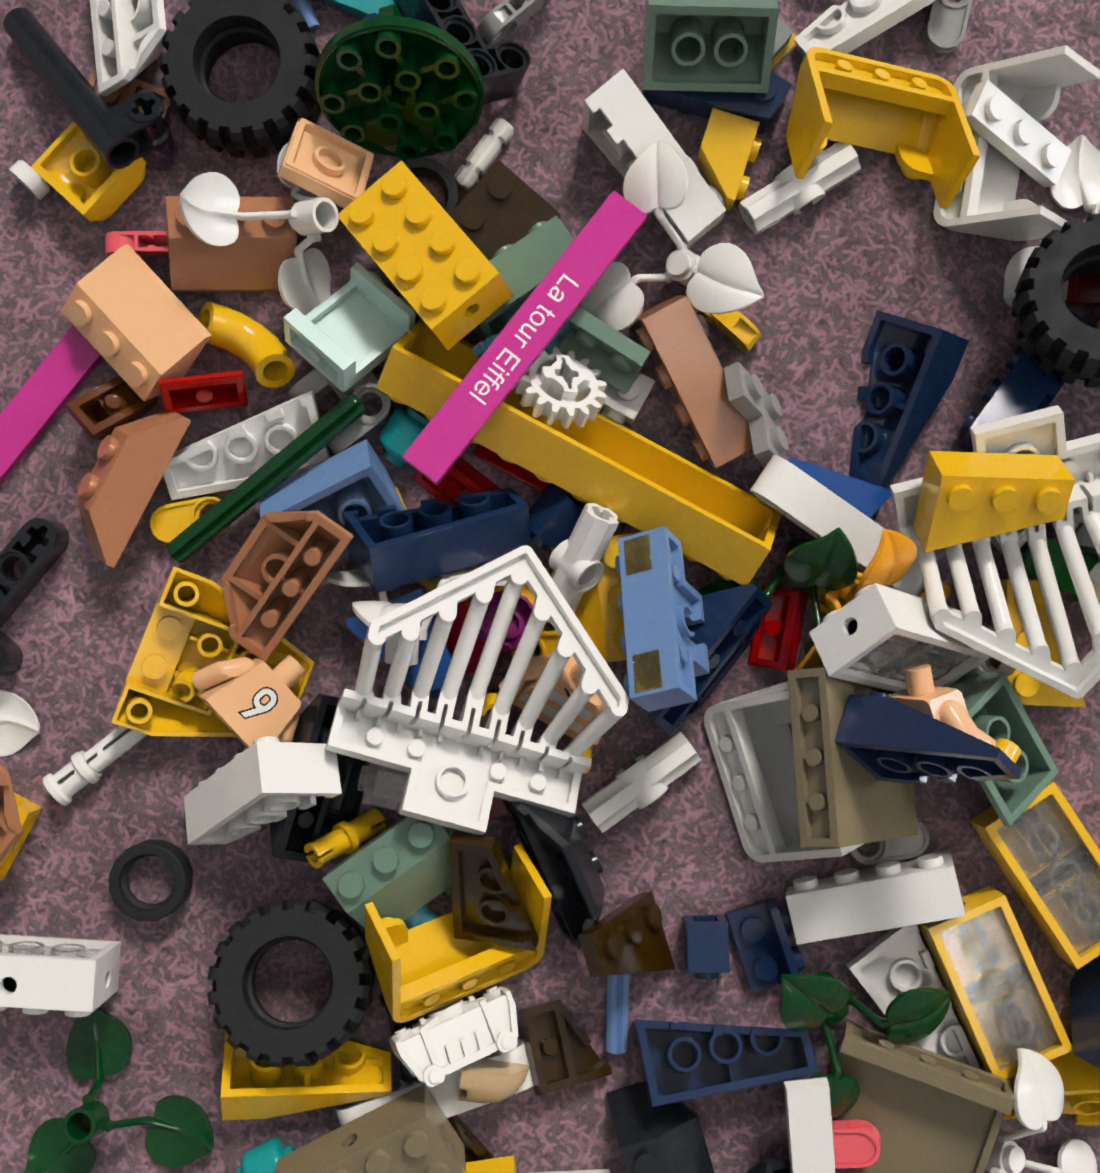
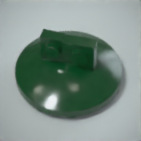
[315,4,484,161]

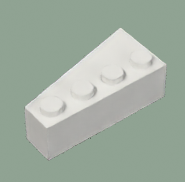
[582,68,726,248]
[184,736,342,845]
[785,849,966,945]

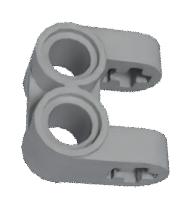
[288,368,394,455]

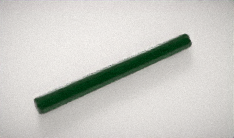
[167,394,366,563]

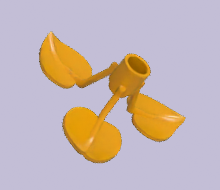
[787,529,951,677]

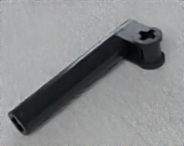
[3,8,171,169]

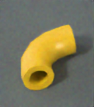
[197,302,296,388]

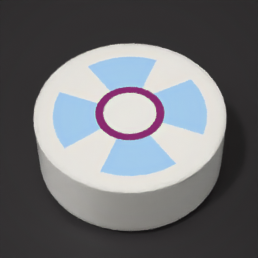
[9,160,50,201]

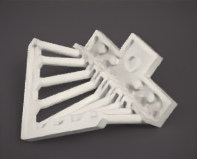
[890,405,1100,699]
[325,545,629,835]

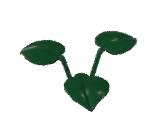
[697,527,858,655]
[779,971,951,1119]
[24,1007,214,1173]

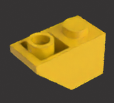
[697,108,763,211]

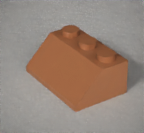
[165,196,297,293]

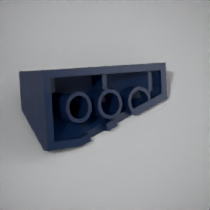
[849,310,969,488]
[835,692,1022,785]

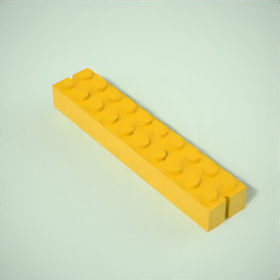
[376,319,781,585]

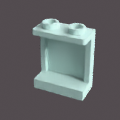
[283,263,416,393]

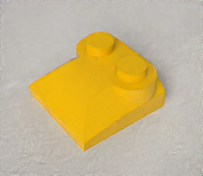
[31,121,147,222]

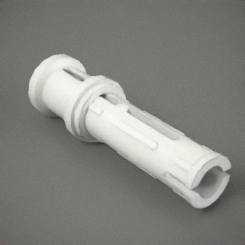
[43,726,147,806]

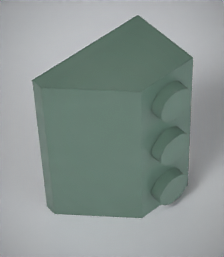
[643,0,779,93]
[476,215,574,340]
[950,671,1059,826]
[322,816,458,927]

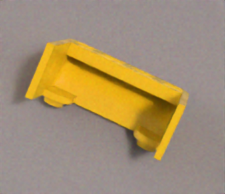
[786,47,980,210]
[364,843,552,1023]

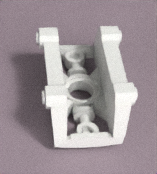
[388,986,519,1088]

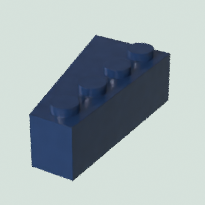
[958,310,1100,452]
[342,488,531,593]
[633,1019,818,1107]

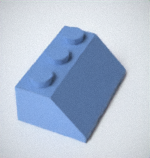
[259,439,405,562]

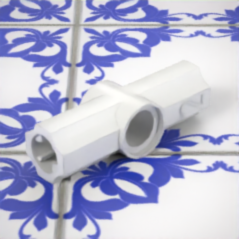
[738,142,861,235]
[547,503,619,623]
[582,731,701,833]

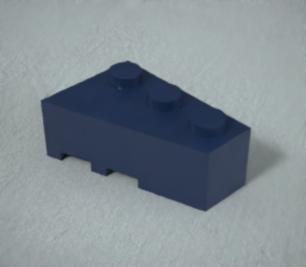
[642,71,792,135]

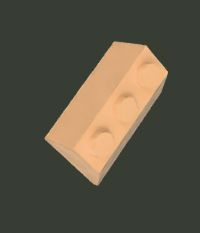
[61,244,212,401]

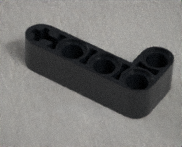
[396,0,531,104]
[0,518,69,677]

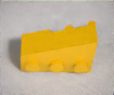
[912,451,1075,552]
[991,579,1087,708]

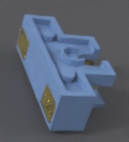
[615,526,710,712]

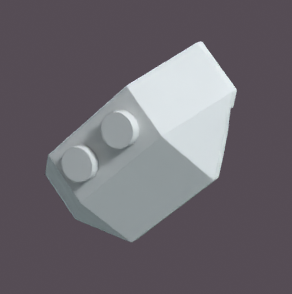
[90,0,166,97]

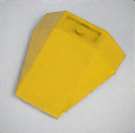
[111,566,315,737]

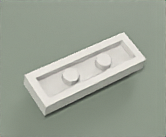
[964,80,1071,188]

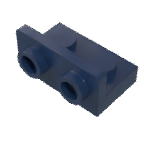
[725,898,805,993]

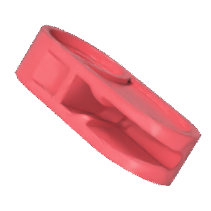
[105,231,168,260]
[832,1119,881,1169]

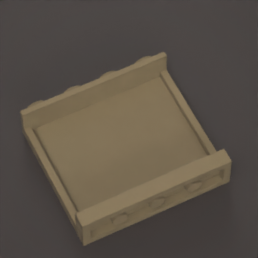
[787,667,918,848]
[829,1021,1015,1173]

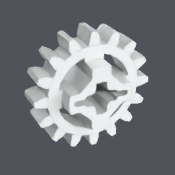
[515,347,607,429]

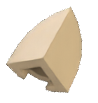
[458,1059,530,1104]

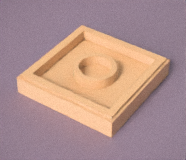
[277,117,375,208]

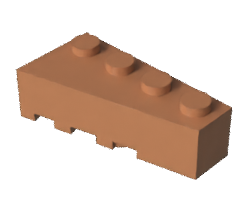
[634,295,753,468]

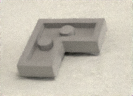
[723,362,789,467]

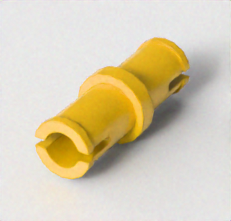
[304,808,386,869]

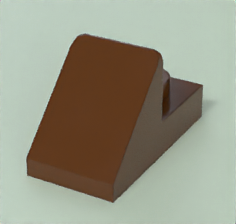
[65,375,158,440]

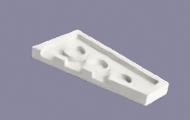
[794,0,936,59]
[163,390,330,500]

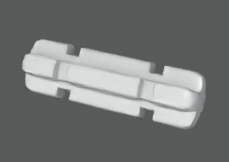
[454,117,514,192]

